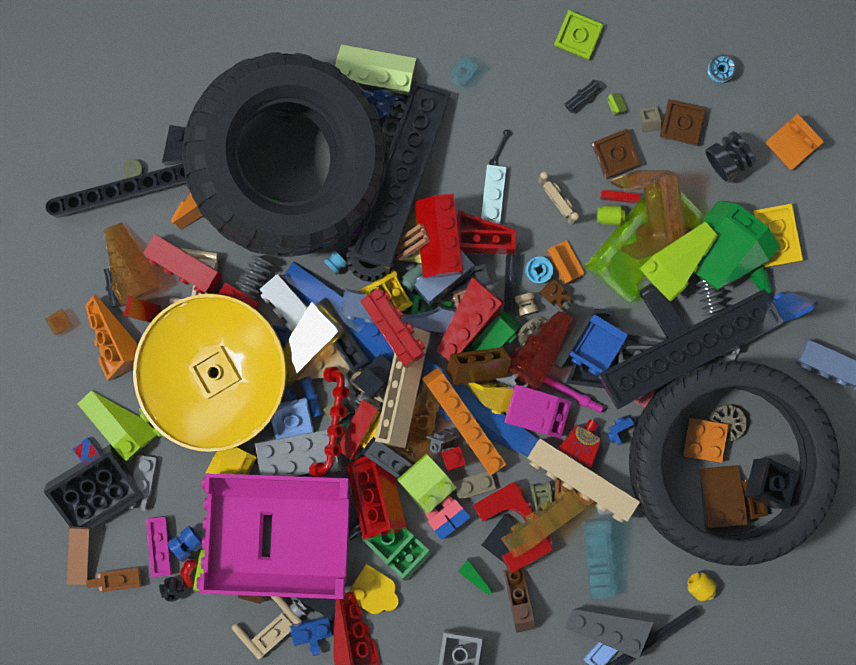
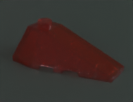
[508,311,572,390]

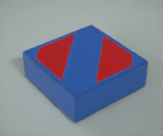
[72,437,99,462]

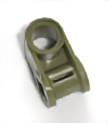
[530,482,554,520]

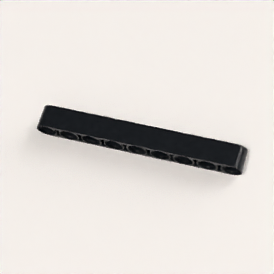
[45,163,186,218]

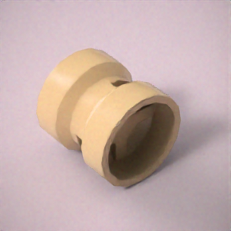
[515,292,538,316]

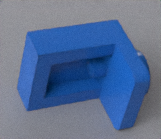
[607,416,634,445]

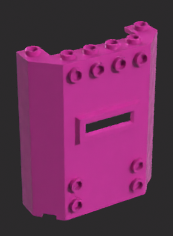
[196,473,350,599]

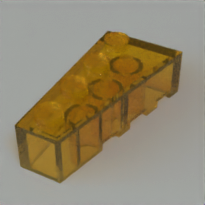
[501,488,586,558]

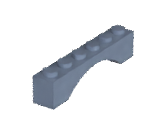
[340,288,457,336]

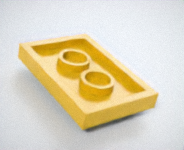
[752,204,803,268]

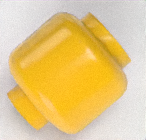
[687,572,717,602]

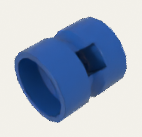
[167,526,202,562]

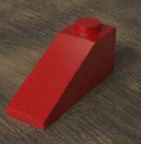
[124,296,162,323]

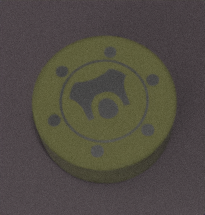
[123,159,143,178]

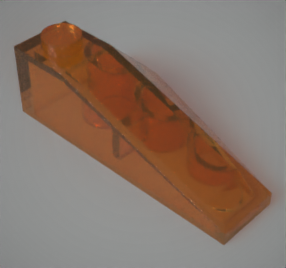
[104,222,160,306]
[385,382,440,462]

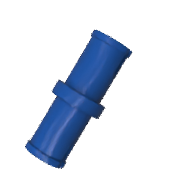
[299,376,322,417]

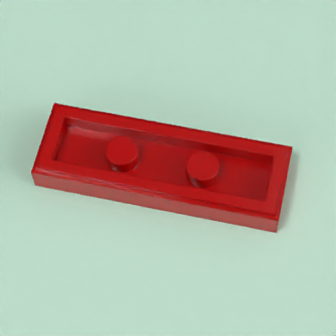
[339,399,381,460]

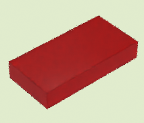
[600,190,641,204]

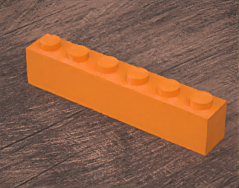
[422,368,506,476]

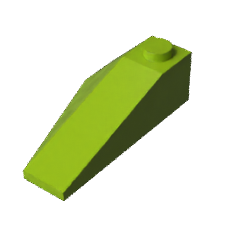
[640,222,718,301]
[77,391,157,461]

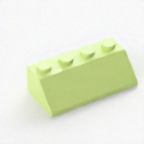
[335,45,416,96]

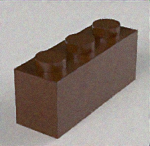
[446,347,511,385]

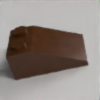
[699,465,747,528]

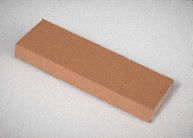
[67,526,90,585]

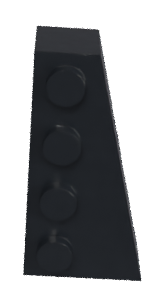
[566,308,615,389]

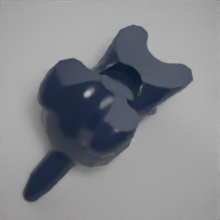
[363,88,407,118]

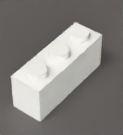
[260,274,316,334]

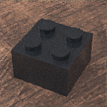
[744,458,798,509]

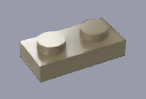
[453,471,496,500]

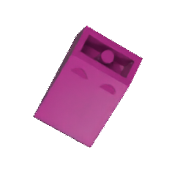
[505,385,572,439]

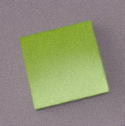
[553,10,604,61]

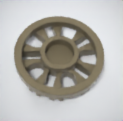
[517,316,551,348]
[710,405,747,441]

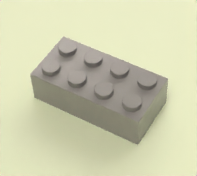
[255,430,340,476]
[438,630,483,665]

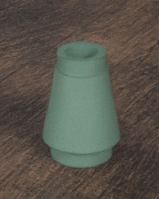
[400,263,423,292]

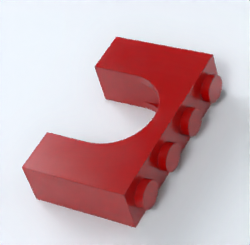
[472,482,553,573]

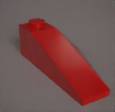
[333,591,380,665]

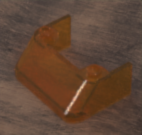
[611,170,686,260]

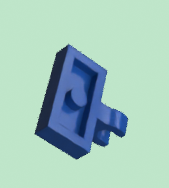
[289,616,332,656]

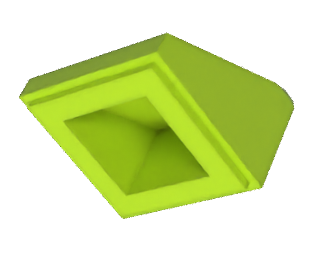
[607,93,627,116]

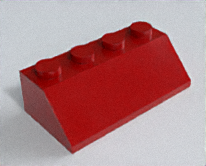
[415,193,462,279]
[346,456,407,540]

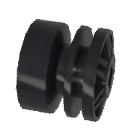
[705,131,756,183]

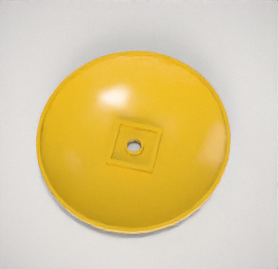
[133,294,287,452]

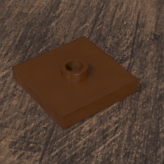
[659,99,706,146]
[591,129,641,179]

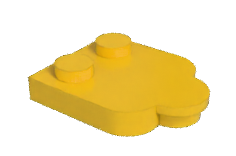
[349,563,398,614]

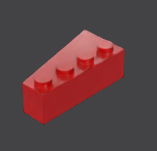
[437,277,505,361]

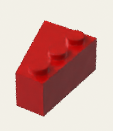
[457,209,516,254]

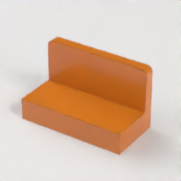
[546,241,584,285]

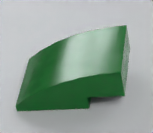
[361,528,433,581]

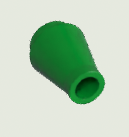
[749,266,772,294]

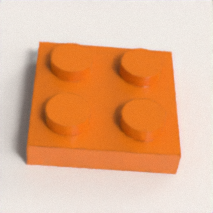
[683,418,728,463]

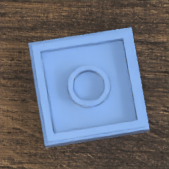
[271,398,314,440]

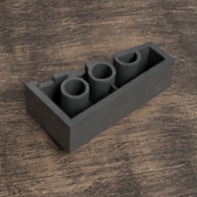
[565,609,653,659]

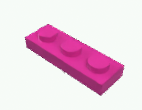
[146,517,172,577]

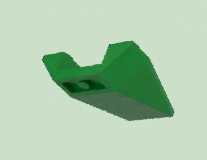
[694,201,780,291]

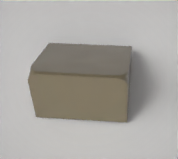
[639,106,661,132]

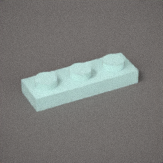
[481,165,506,224]

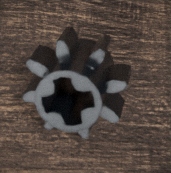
[159,577,184,602]

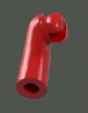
[180,559,198,588]

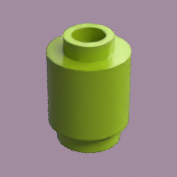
[596,205,625,225]

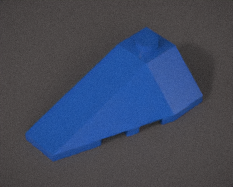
[772,291,818,322]

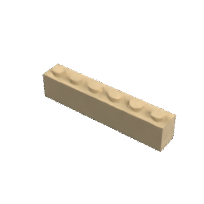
[375,327,430,448]
[528,439,640,523]

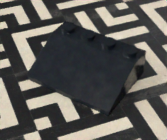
[44,444,143,530]

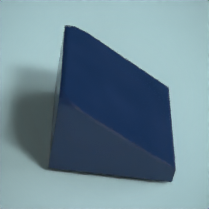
[273,325,292,352]

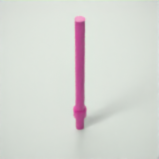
[508,354,604,413]

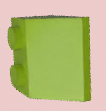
[397,454,456,514]

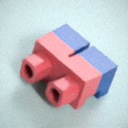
[424,495,470,540]

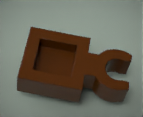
[539,279,573,311]

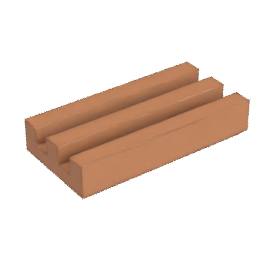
[396,224,430,260]

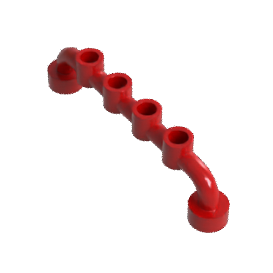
[309,367,349,478]

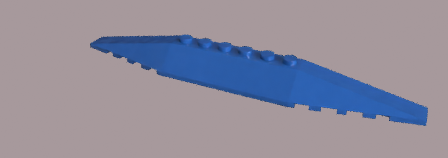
[282,262,539,456]

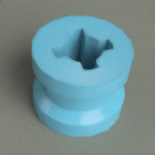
[324,250,348,275]

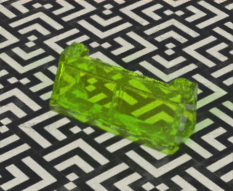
[584,180,705,304]

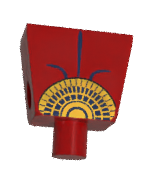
[557,419,601,468]

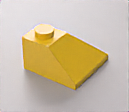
[464,379,514,414]

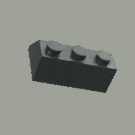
[538,306,592,368]

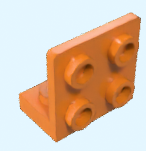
[765,113,824,170]

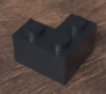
[353,354,392,399]

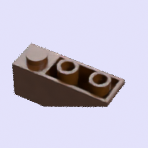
[503,567,535,633]

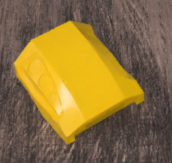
[358,271,413,312]
[206,447,257,475]

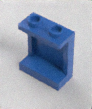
[569,314,628,377]

